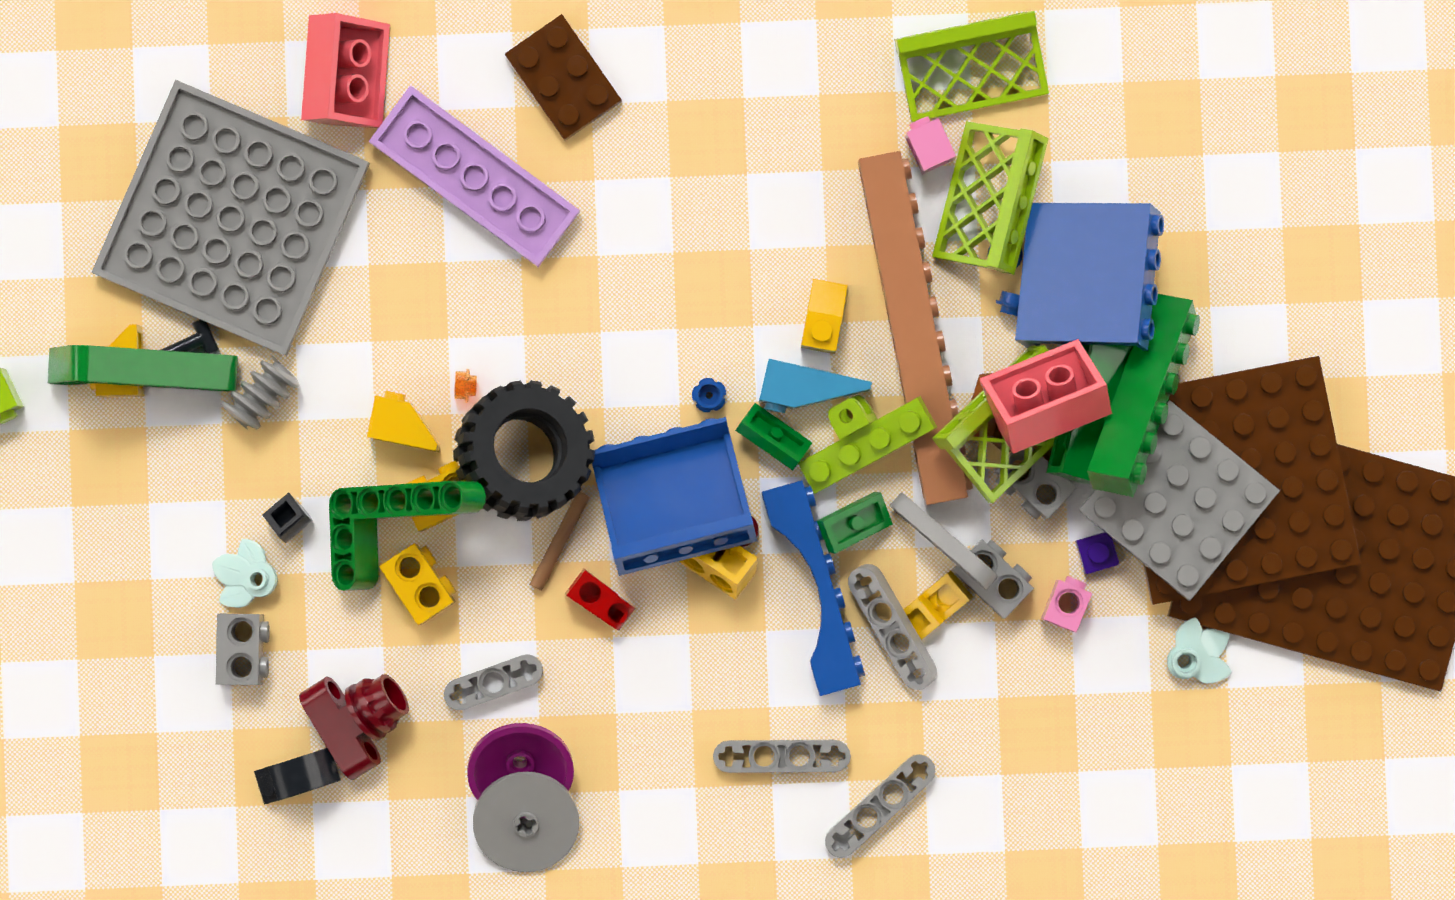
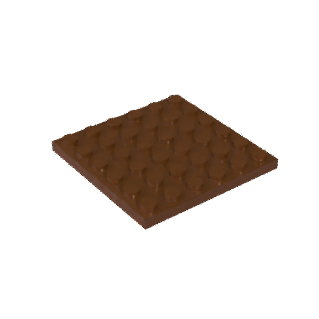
[1143,356,1361,605]

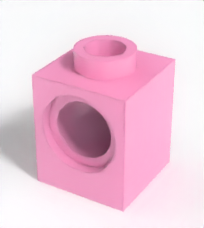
[905,116,956,175]
[1041,576,1092,633]

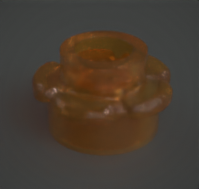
[454,368,477,403]

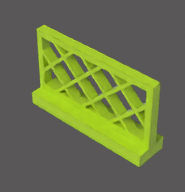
[894,11,1049,122]
[932,121,1049,275]
[932,345,1055,503]

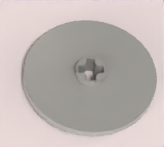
[473,772,579,872]

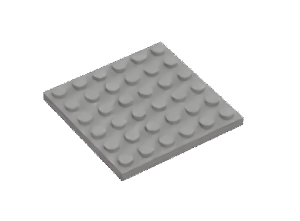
[91,79,370,356]

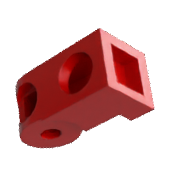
[565,568,636,631]

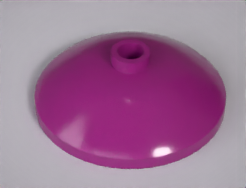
[467,723,574,819]

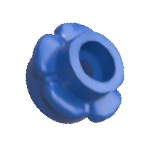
[996,290,1020,316]
[692,378,726,412]

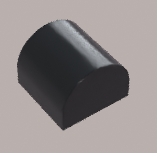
[262,492,313,543]

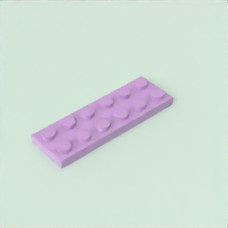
[369,85,580,268]

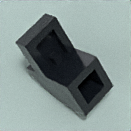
[254,748,341,805]

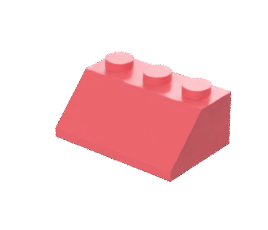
[301,13,390,128]
[980,339,1112,454]

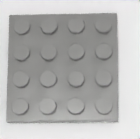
[1078,400,1280,601]

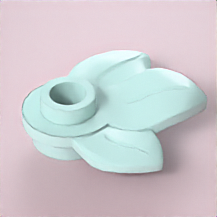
[212,539,278,608]
[1167,617,1232,684]

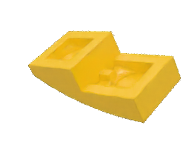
[903,570,973,640]

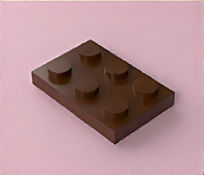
[505,14,622,141]

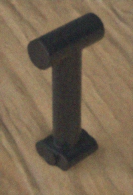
[161,319,219,354]

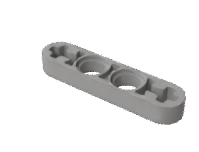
[890,492,998,590]
[848,564,937,690]
[713,739,851,773]
[825,754,936,858]

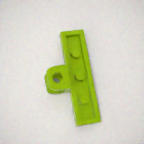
[798,395,937,494]

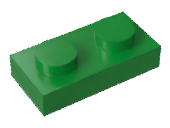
[735,403,812,471]
[817,492,893,554]

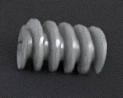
[221,355,300,430]

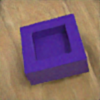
[1075,532,1120,574]

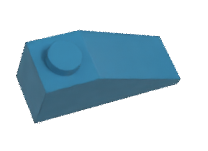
[759,359,872,414]

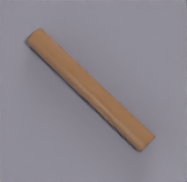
[529,492,590,591]

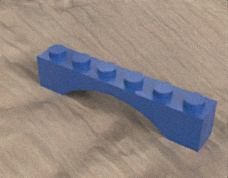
[761,480,865,696]

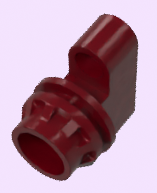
[299,674,409,780]

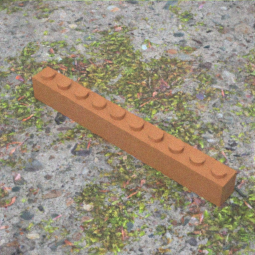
[858,151,973,506]

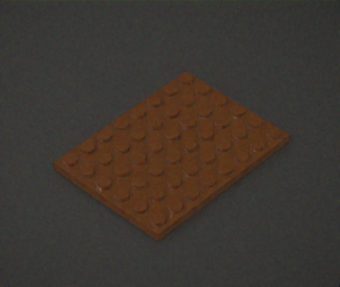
[1167,444,1455,692]

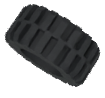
[453,380,595,521]

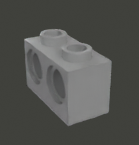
[994,447,1077,520]
[952,539,1034,619]
[215,613,270,685]

